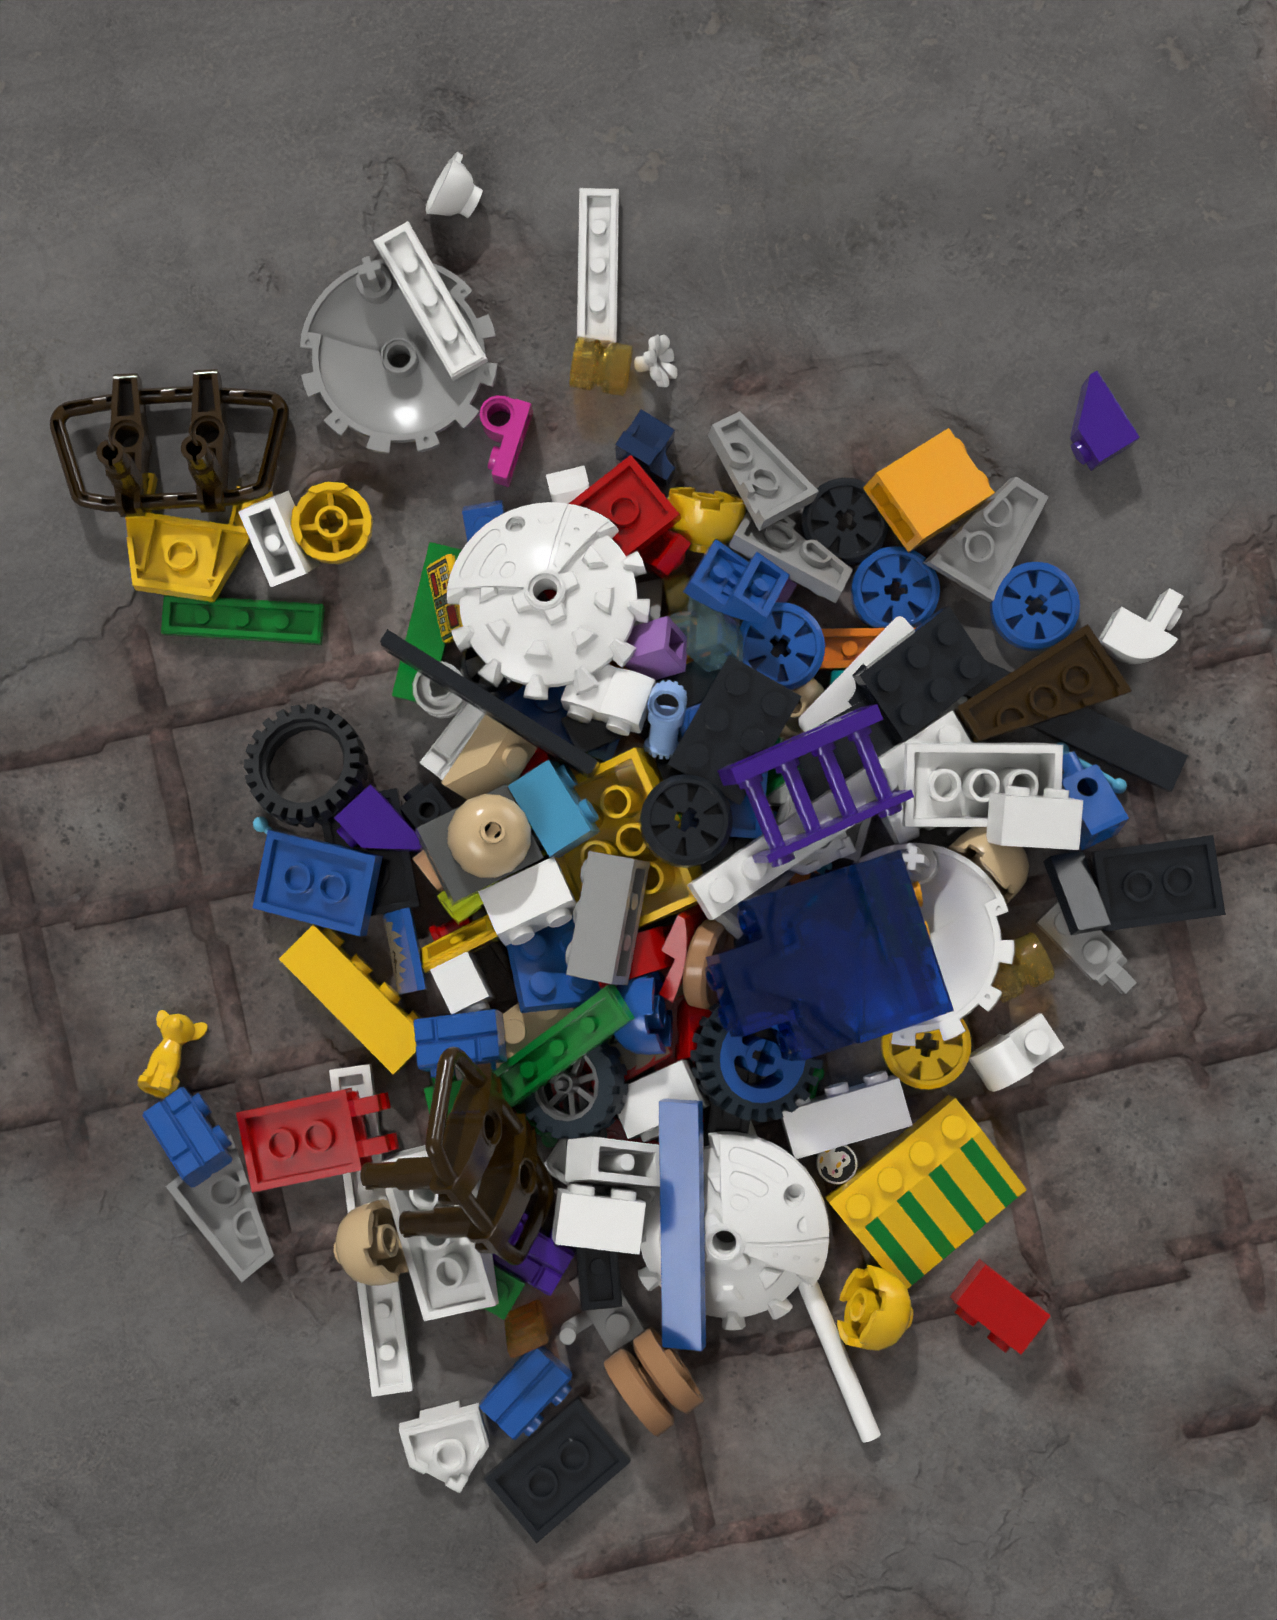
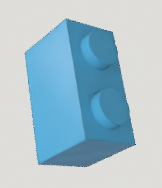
[507,759,600,858]

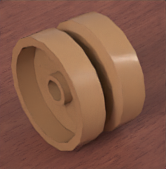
[604,1326,704,1437]

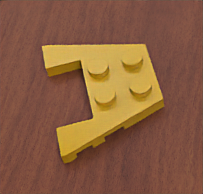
[125,473,274,602]

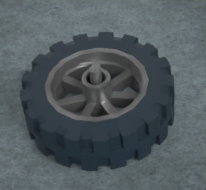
[521,1039,628,1139]

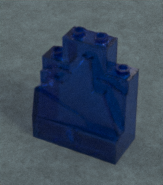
[705,850,954,1061]

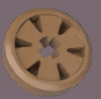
[683,918,734,1010]

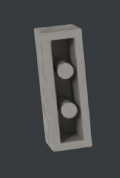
[565,851,650,985]

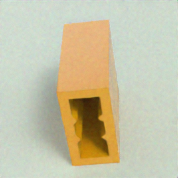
[863,428,995,553]

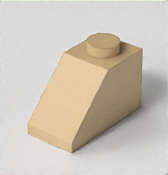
[441,715,537,800]

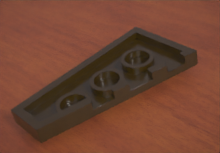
[954,624,1132,743]

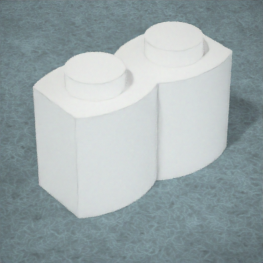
[561,664,656,736]

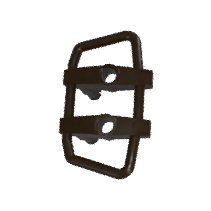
[50,369,289,517]
[360,1047,555,1266]

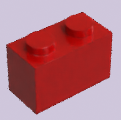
[950,1259,1051,1355]

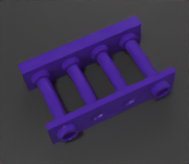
[717,704,914,868]

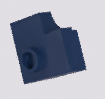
[615,409,675,489]

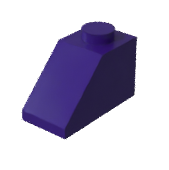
[1070,371,1140,471]
[334,784,423,852]

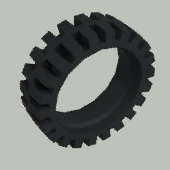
[244,704,369,828]

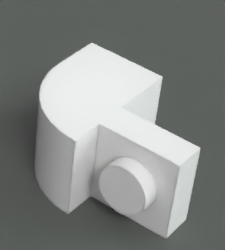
[1098,588,1184,664]
[969,1013,1064,1092]

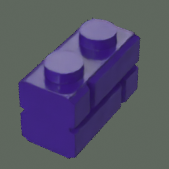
[492,1210,575,1296]

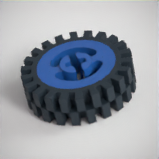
[690,990,823,1122]

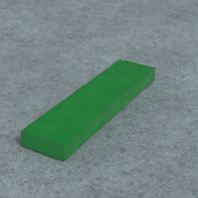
[392,542,462,703]
[161,595,325,645]
[494,984,635,1108]

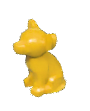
[137,1010,208,1099]

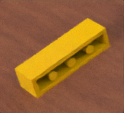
[279,924,422,1075]

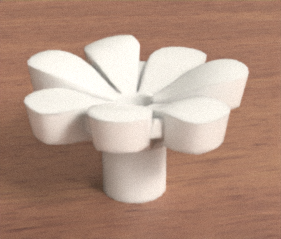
[634,335,677,387]

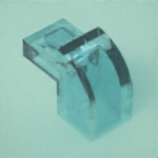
[669,597,743,672]

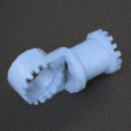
[644,680,687,759]

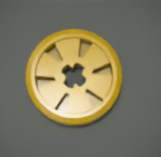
[881,1018,971,1089]

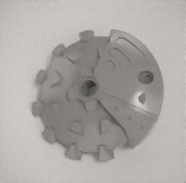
[300,256,497,454]

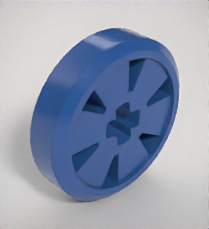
[851,546,940,628]
[990,562,1080,651]
[734,602,825,691]

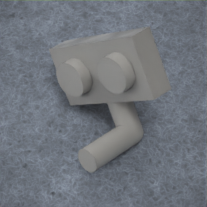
[559,1275,645,1353]

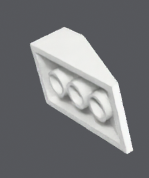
[902,742,1063,827]
[378,1145,499,1321]

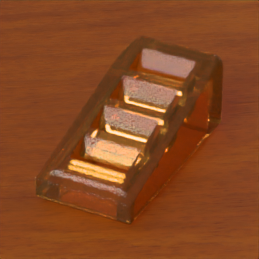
[504,1299,552,1359]

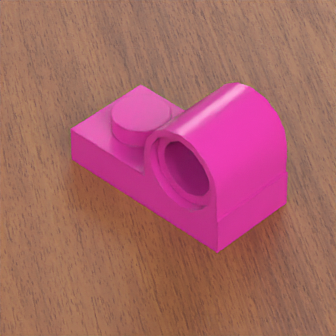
[479,395,533,487]

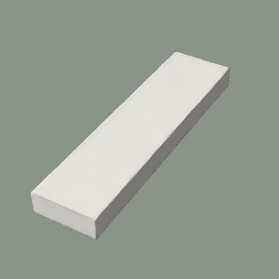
[577,188,619,347]
[373,221,488,381]

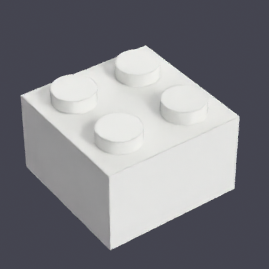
[552,1182,646,1255]

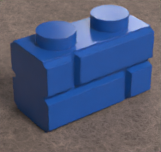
[414,1009,507,1078]
[142,1087,233,1188]
[479,1340,572,1440]

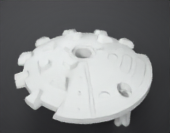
[447,502,650,700]
[812,843,1015,1046]
[633,1131,829,1330]

